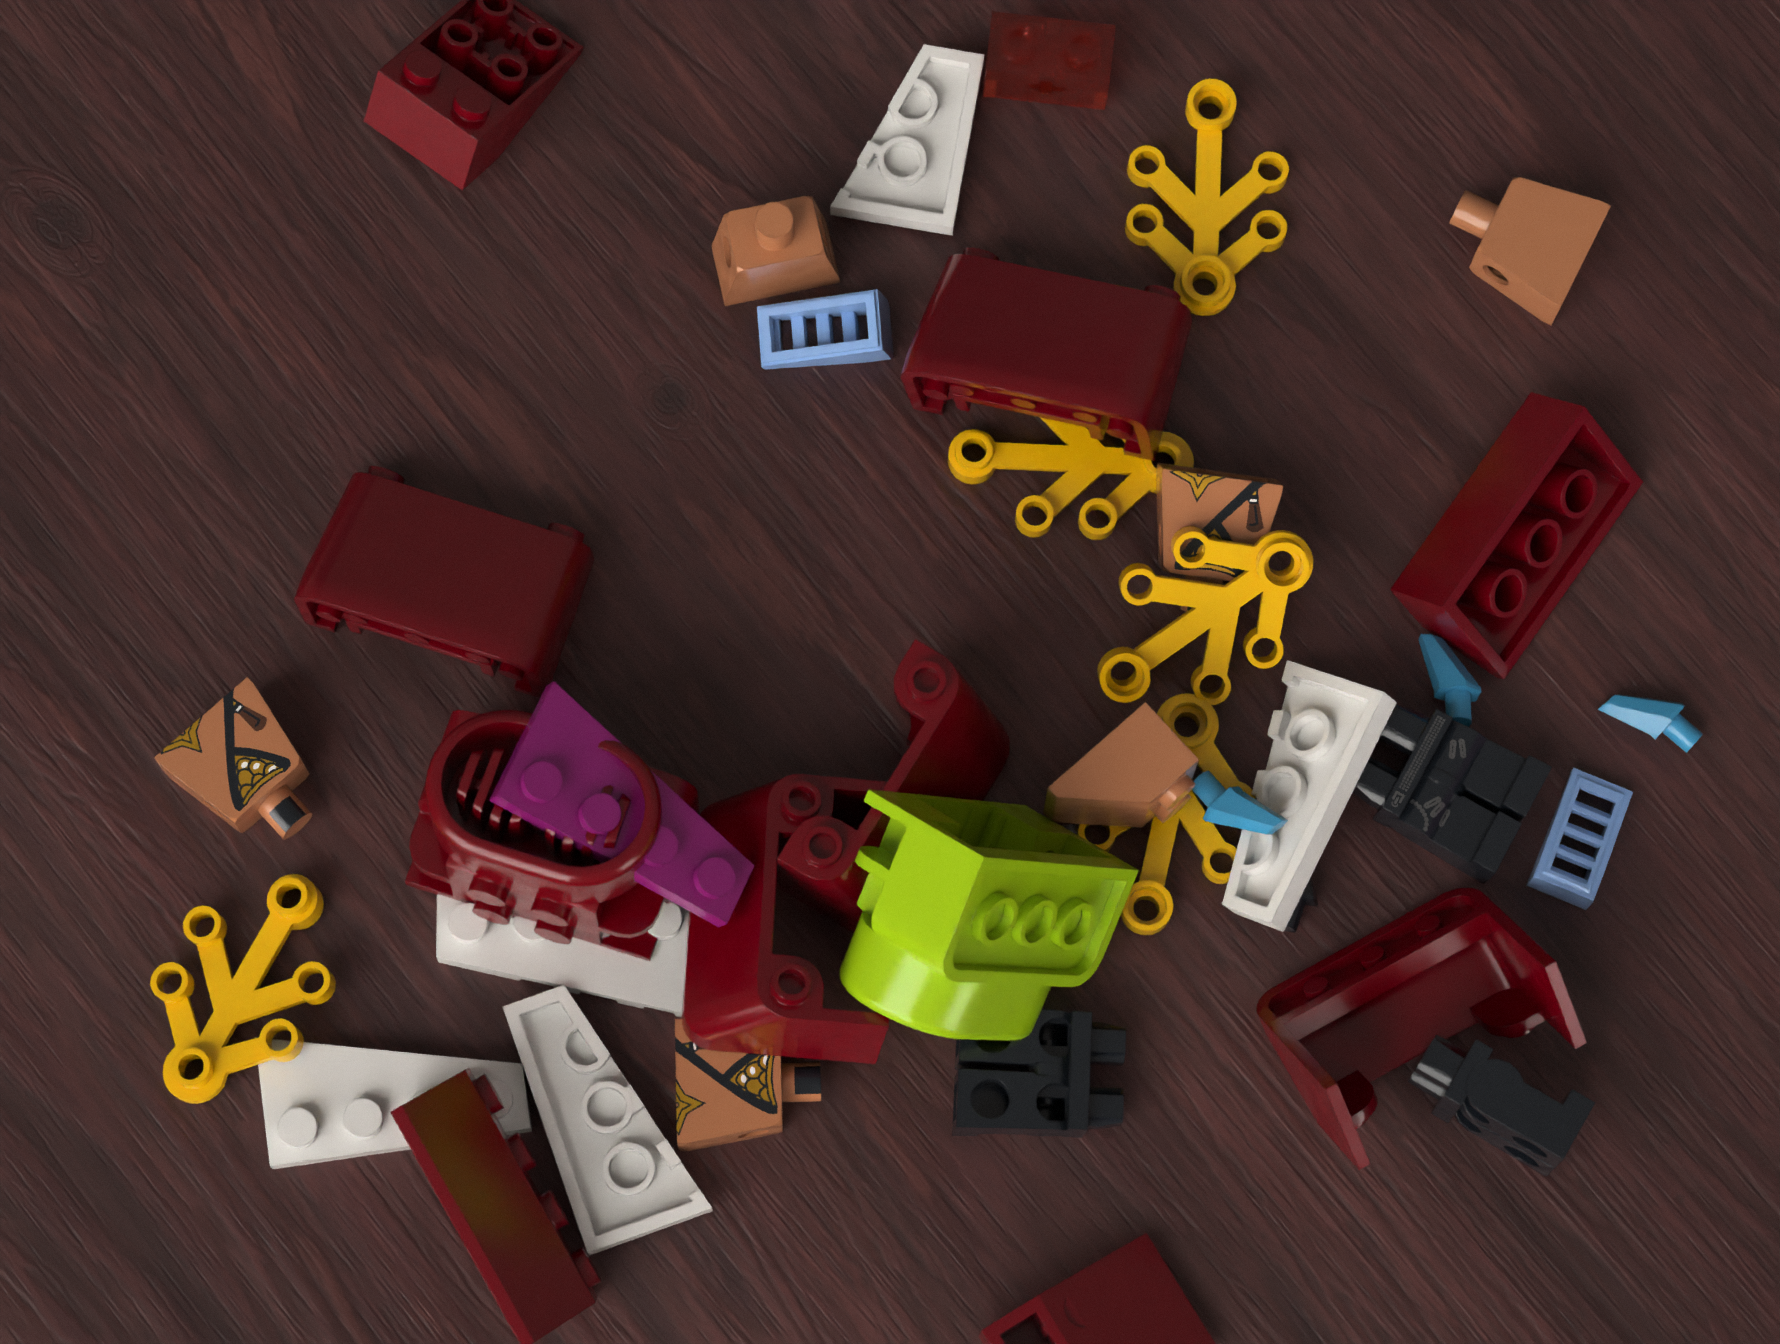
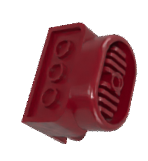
[405,710,699,961]

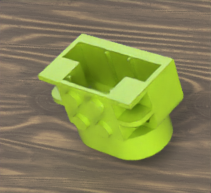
[839,789,1139,1041]

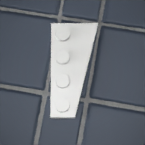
[1222,660,1397,932]
[436,894,689,1018]
[503,985,713,1256]
[255,1037,532,1169]

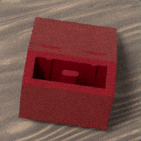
[364,0,584,191]
[979,1233,1215,1344]

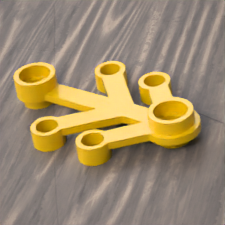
[1125,79,1289,316]
[948,417,1194,540]
[1097,526,1313,705]
[1078,693,1255,935]
[150,874,336,1104]

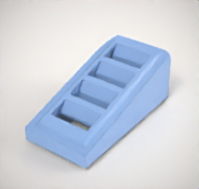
[757,289,893,369]
[1526,767,1633,910]

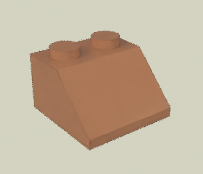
[1043,702,1199,828]

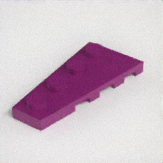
[489,681,754,927]

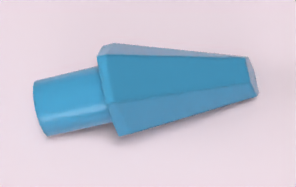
[1418,634,1481,727]
[1598,694,1703,753]
[1192,771,1288,835]

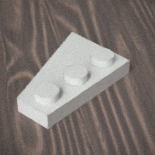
[830,44,984,236]

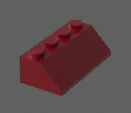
[1390,392,1643,680]
[390,1068,602,1344]

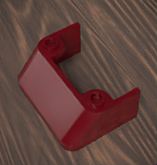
[682,774,889,1064]
[1256,888,1587,1170]

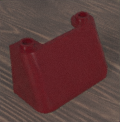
[900,247,1192,461]
[294,466,594,698]
[777,639,1010,933]

